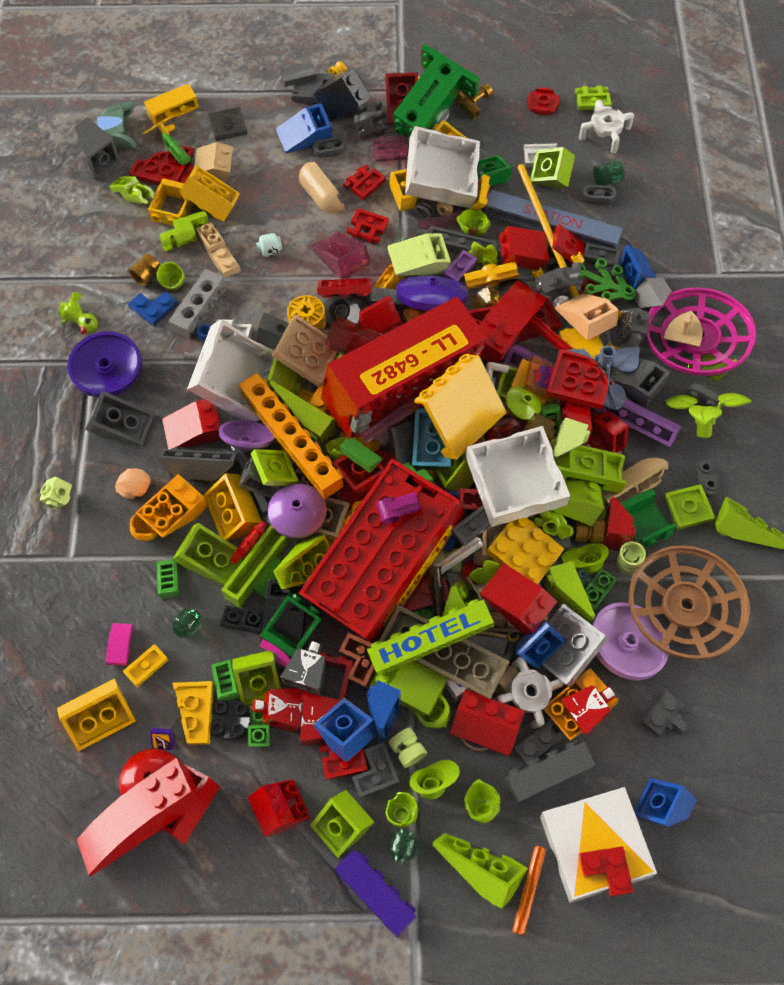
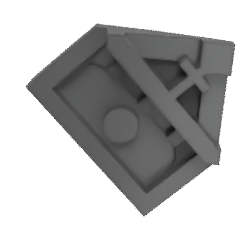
[282,63,317,87]

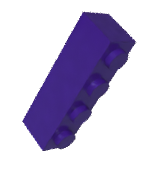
[335,850,416,938]

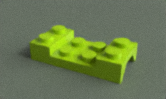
[550,439,626,493]

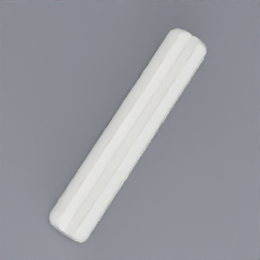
[432,537,483,574]

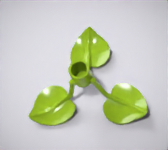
[663,393,752,438]

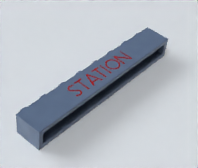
[485,190,623,249]

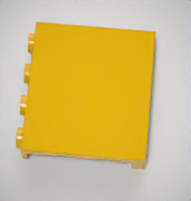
[414,354,507,460]

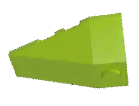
[715,497,784,549]
[273,534,330,589]

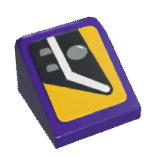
[150,728,175,750]

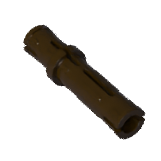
[428,566,445,617]

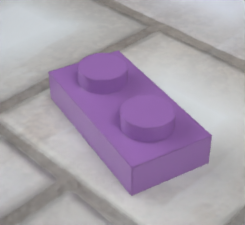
[443,250,478,282]

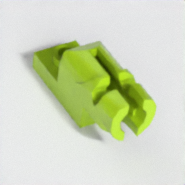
[109,176,155,204]
[159,211,209,252]

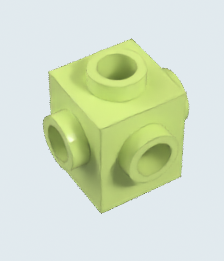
[39,477,72,509]

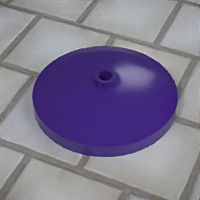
[396,275,468,311]
[67,332,142,397]

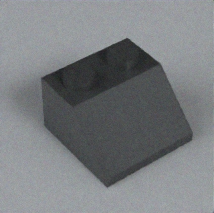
[386,417,415,464]

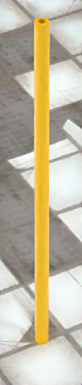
[517,164,579,298]

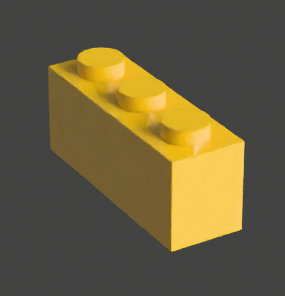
[144,84,199,125]

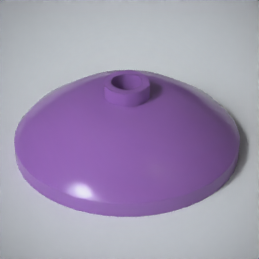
[219,420,276,451]
[268,484,327,539]

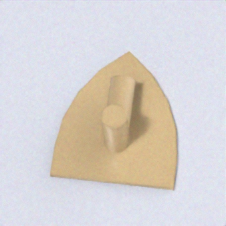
[663,311,703,347]

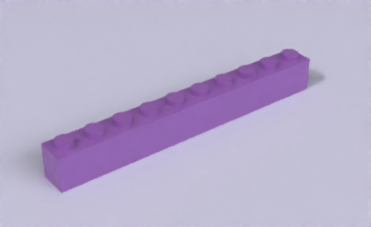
[504,345,682,447]

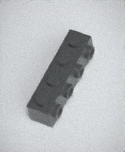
[504,740,596,802]

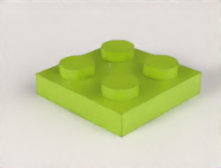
[251,449,299,486]
[664,484,715,530]

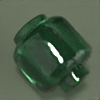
[172,608,202,638]
[387,829,418,864]

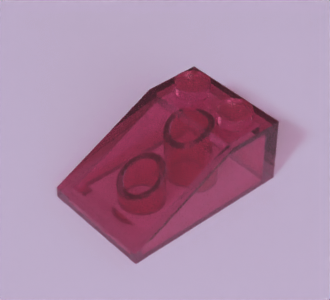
[311,231,372,279]

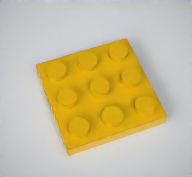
[485,517,564,584]

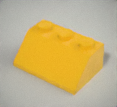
[179,165,240,222]
[204,473,262,542]
[57,678,136,752]

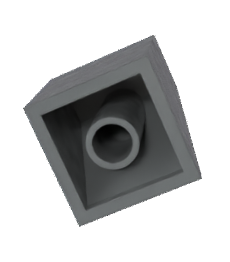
[74,117,120,180]

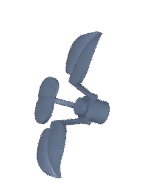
[558,346,640,410]

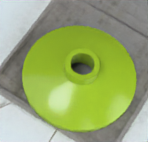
[506,386,541,420]

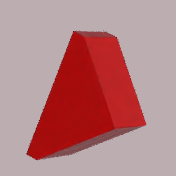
[458,488,483,511]

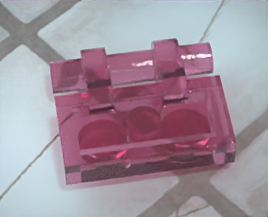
[373,135,408,162]

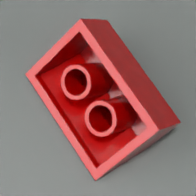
[450,689,525,757]
[161,764,220,844]

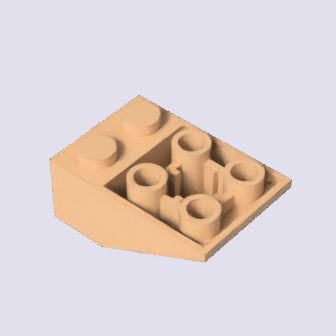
[555,293,619,340]

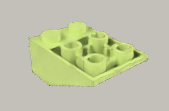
[387,234,451,276]

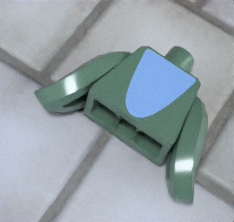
[97,101,136,150]

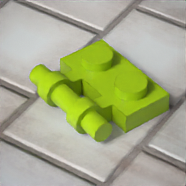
[575,85,611,111]

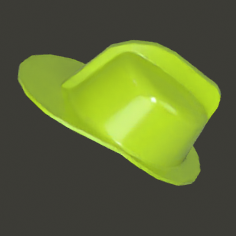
[562,543,609,573]
[412,694,450,729]
[410,760,460,800]

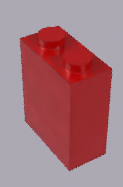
[499,226,549,270]

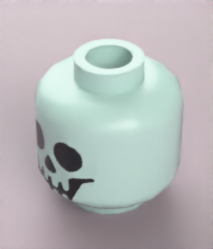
[256,233,282,258]

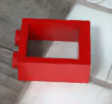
[301,652,353,707]

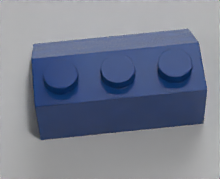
[367,680,401,744]

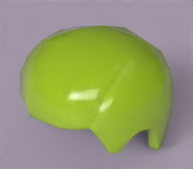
[157,262,185,291]
[326,436,348,461]
[386,792,419,828]

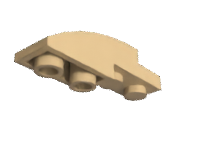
[196,222,241,278]

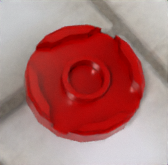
[527,87,560,116]

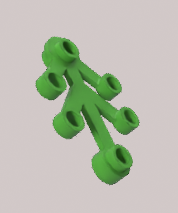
[578,258,636,302]

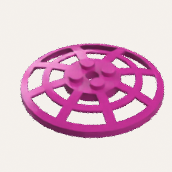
[646,288,756,376]

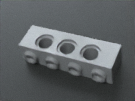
[168,269,226,339]

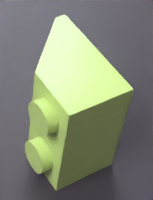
[552,418,590,459]

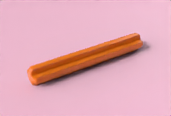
[512,846,546,936]

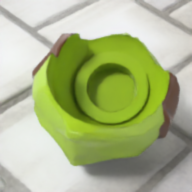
[456,208,490,236]

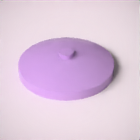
[591,602,669,680]

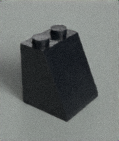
[312,68,371,122]

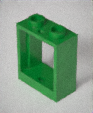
[260,592,324,657]

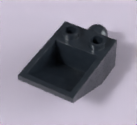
[260,579,309,644]

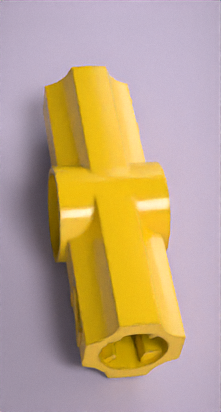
[464,262,519,289]

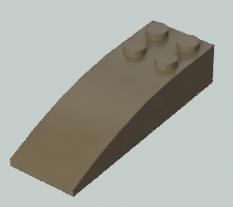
[379,605,509,699]

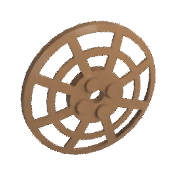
[628,545,750,661]

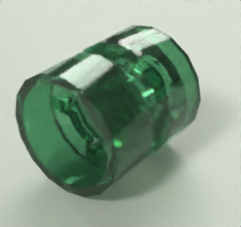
[593,159,624,185]

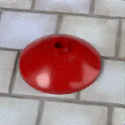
[119,749,175,795]

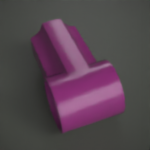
[377,492,421,524]

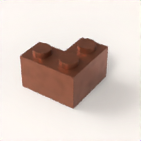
[339,633,376,689]

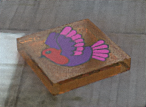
[523,355,559,404]

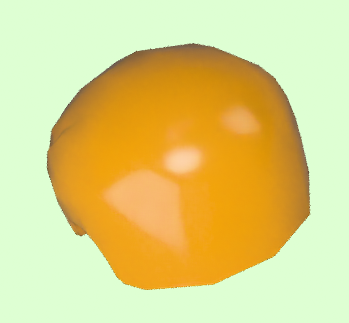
[130,514,158,542]

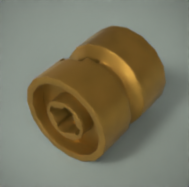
[128,253,161,287]
[574,519,605,544]

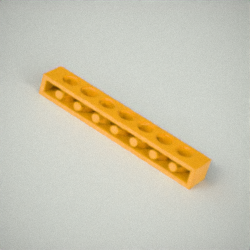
[238,373,344,499]

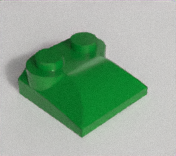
[477,155,512,187]

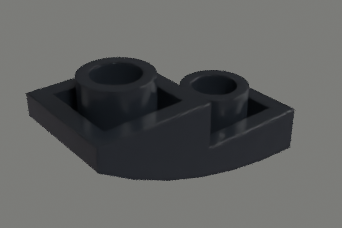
[220,605,264,633]

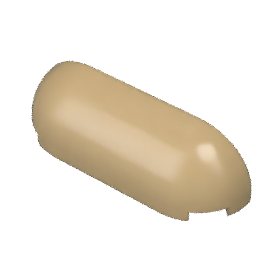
[299,161,345,213]
[601,458,668,504]

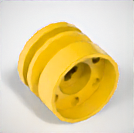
[287,295,326,330]

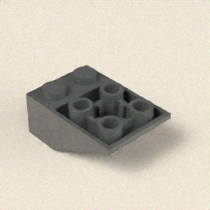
[605,358,670,408]

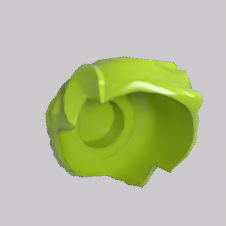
[464,779,501,824]

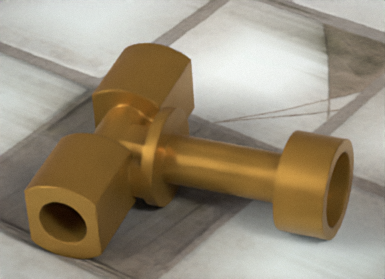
[453,83,493,120]

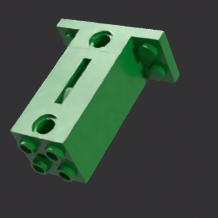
[393,44,480,139]

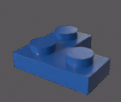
[128,291,179,327]

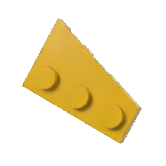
[173,681,214,745]

